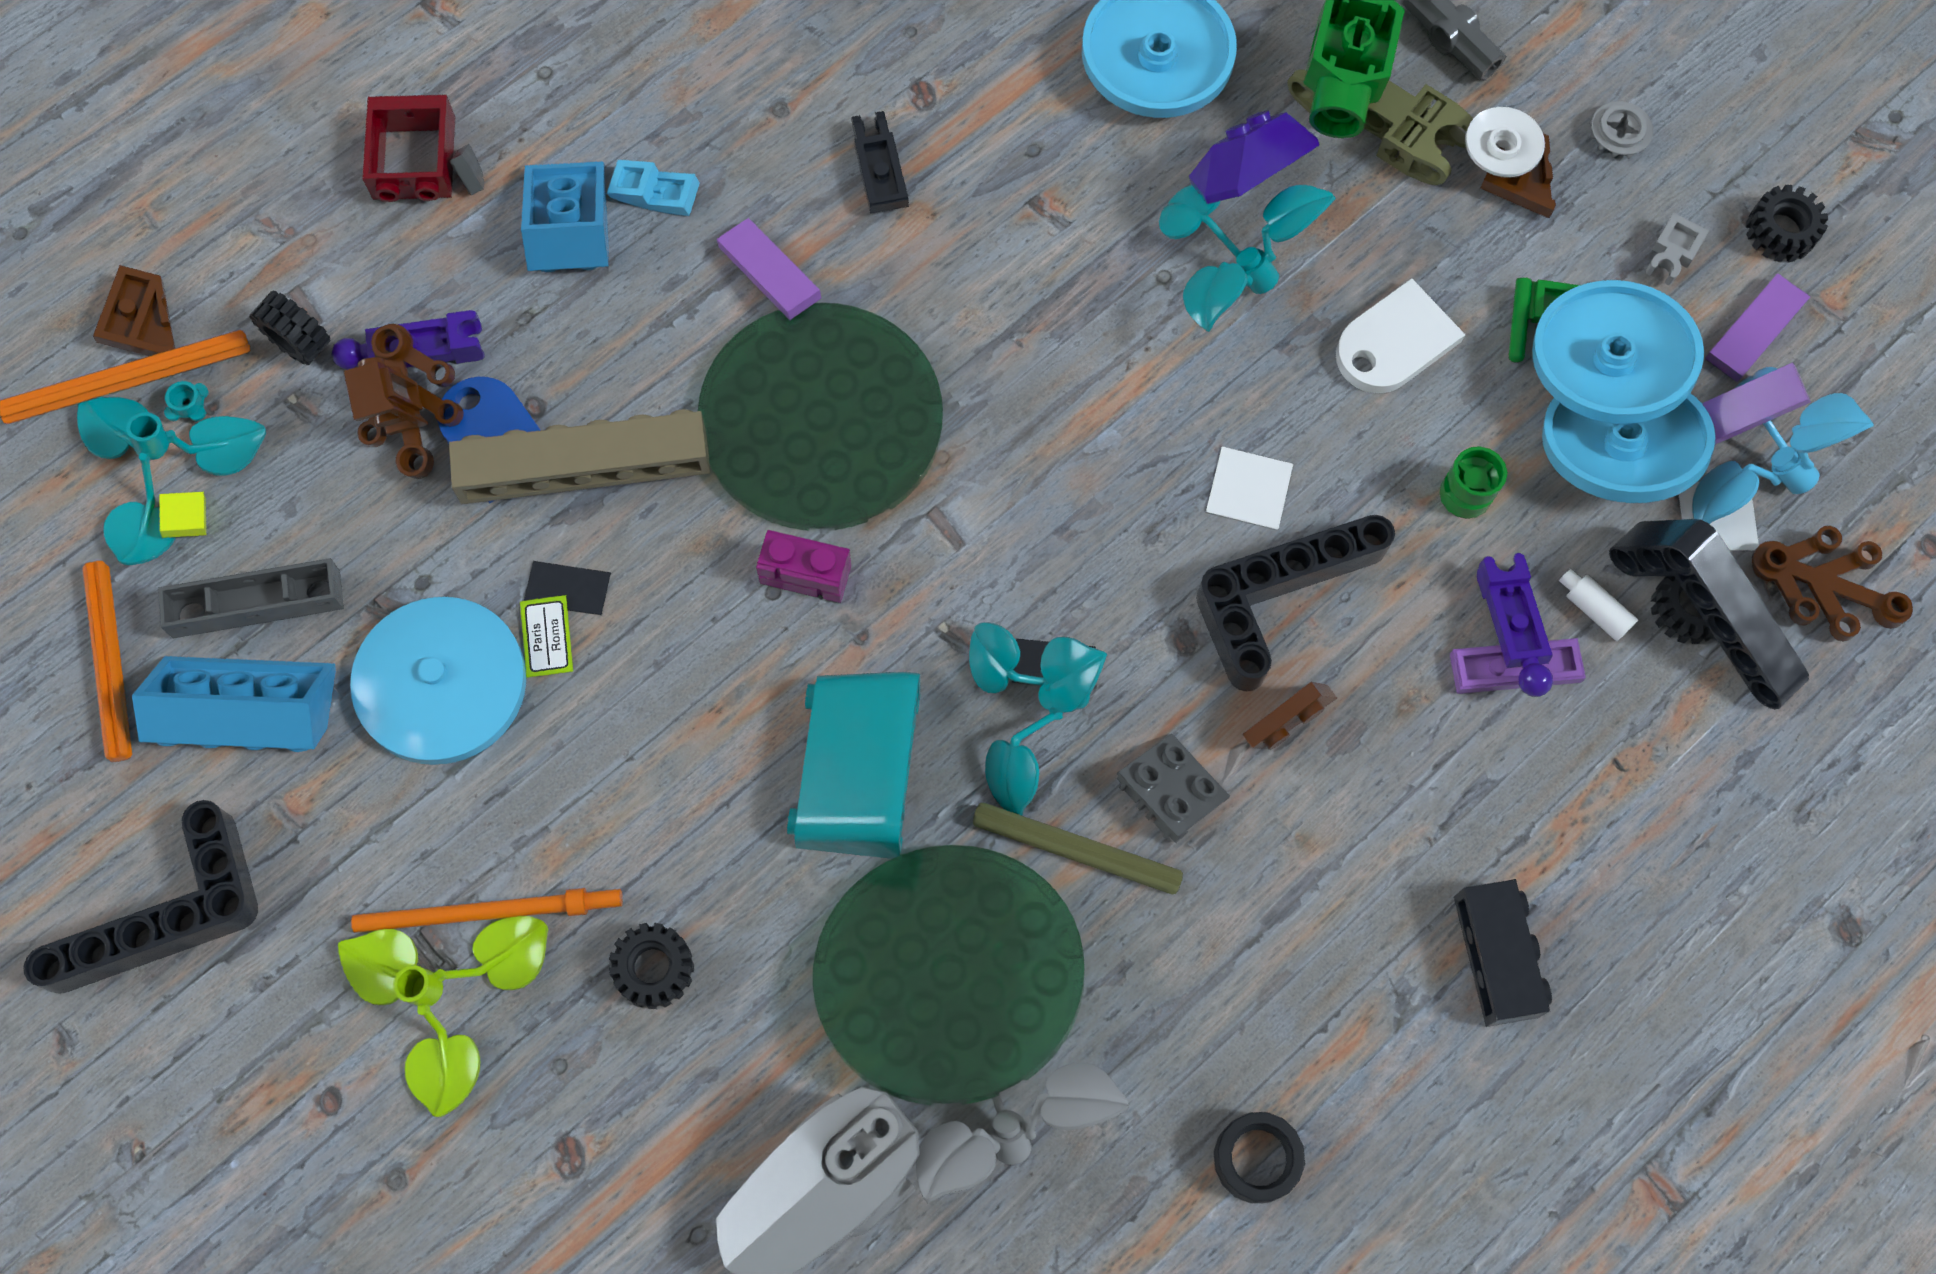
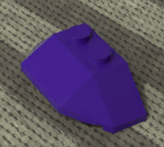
[1189,110,1320,204]

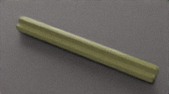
[973,802,1183,895]

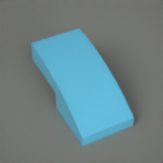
[607,160,700,216]

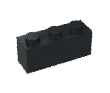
[1454,879,1552,1027]

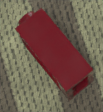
[362,95,455,202]

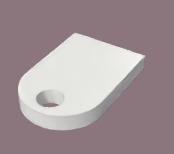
[1336,278,1465,393]

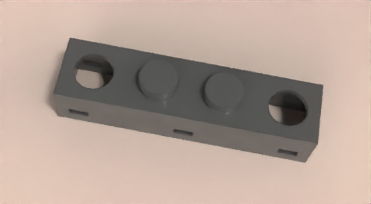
[158,558,344,639]

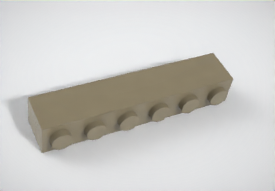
[449,409,711,504]

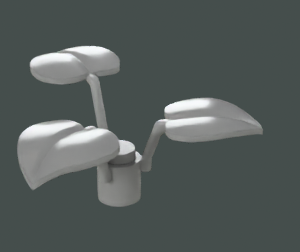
[916,1013,1129,1203]

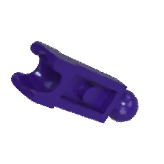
[331,310,485,370]
[1477,553,1553,697]

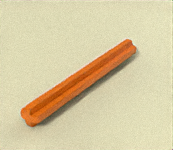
[82,561,132,762]

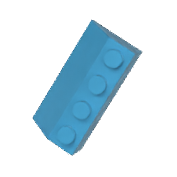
[132,656,336,752]

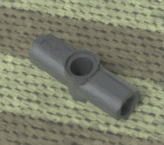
[1402,0,1506,81]

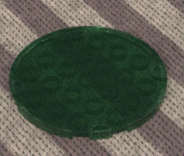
[698,303,943,530]
[813,845,1085,1105]

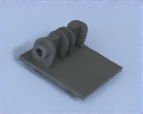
[1117,733,1230,843]

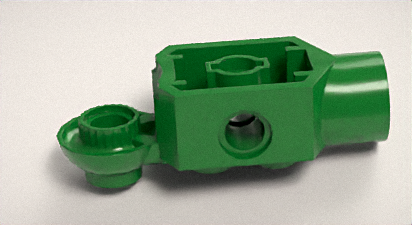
[1303,0,1405,138]

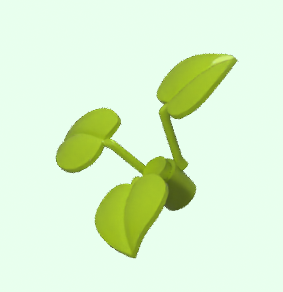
[338,916,548,1117]

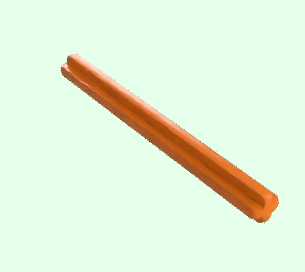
[0,330,250,424]

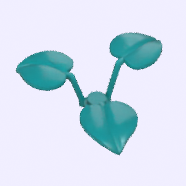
[1159,185,1336,332]
[77,397,266,565]
[969,622,1107,815]

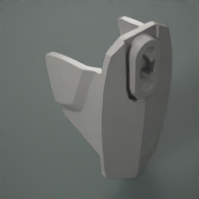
[716,1086,920,1274]

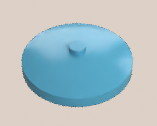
[1082,0,1237,118]
[1532,280,1704,424]
[1542,393,1715,503]
[350,597,526,765]

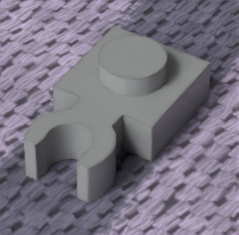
[1646,212,1709,285]

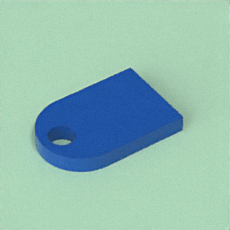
[437,376,541,503]

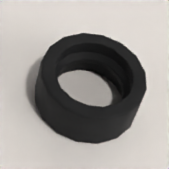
[1214,1112,1305,1203]

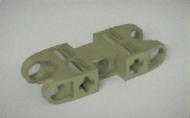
[1287,69,1473,185]

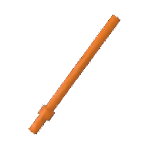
[351,888,623,933]

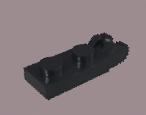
[851,111,909,214]

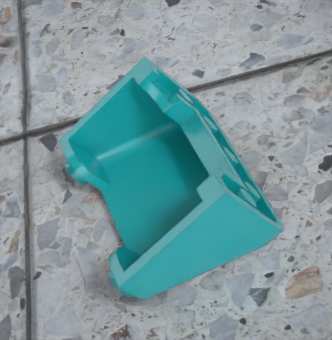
[787,672,921,860]

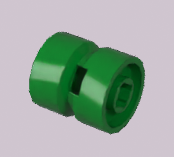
[1439,446,1508,519]

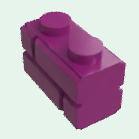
[756,530,851,603]

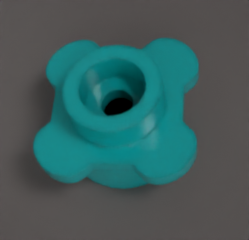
[164,381,209,422]

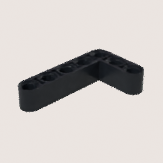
[1196,515,1395,692]
[1609,519,1809,710]
[24,800,258,994]

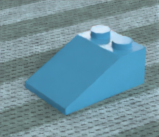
[521,161,609,272]

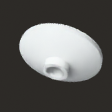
[1465,107,1545,177]

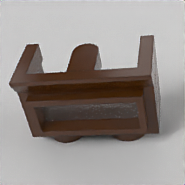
[344,357,428,435]

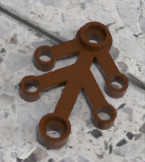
[357,324,463,479]
[1752,526,1913,642]

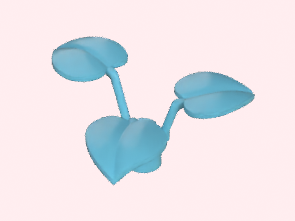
[1692,367,1874,524]

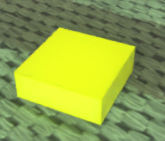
[159,492,207,538]

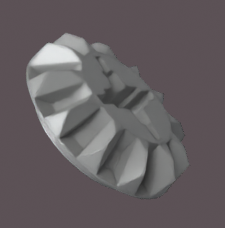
[1590,101,1653,159]

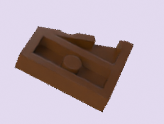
[1480,133,1556,218]
[93,265,175,356]
[1242,682,1337,750]

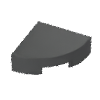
[450,144,485,195]

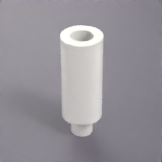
[1559,569,1638,642]

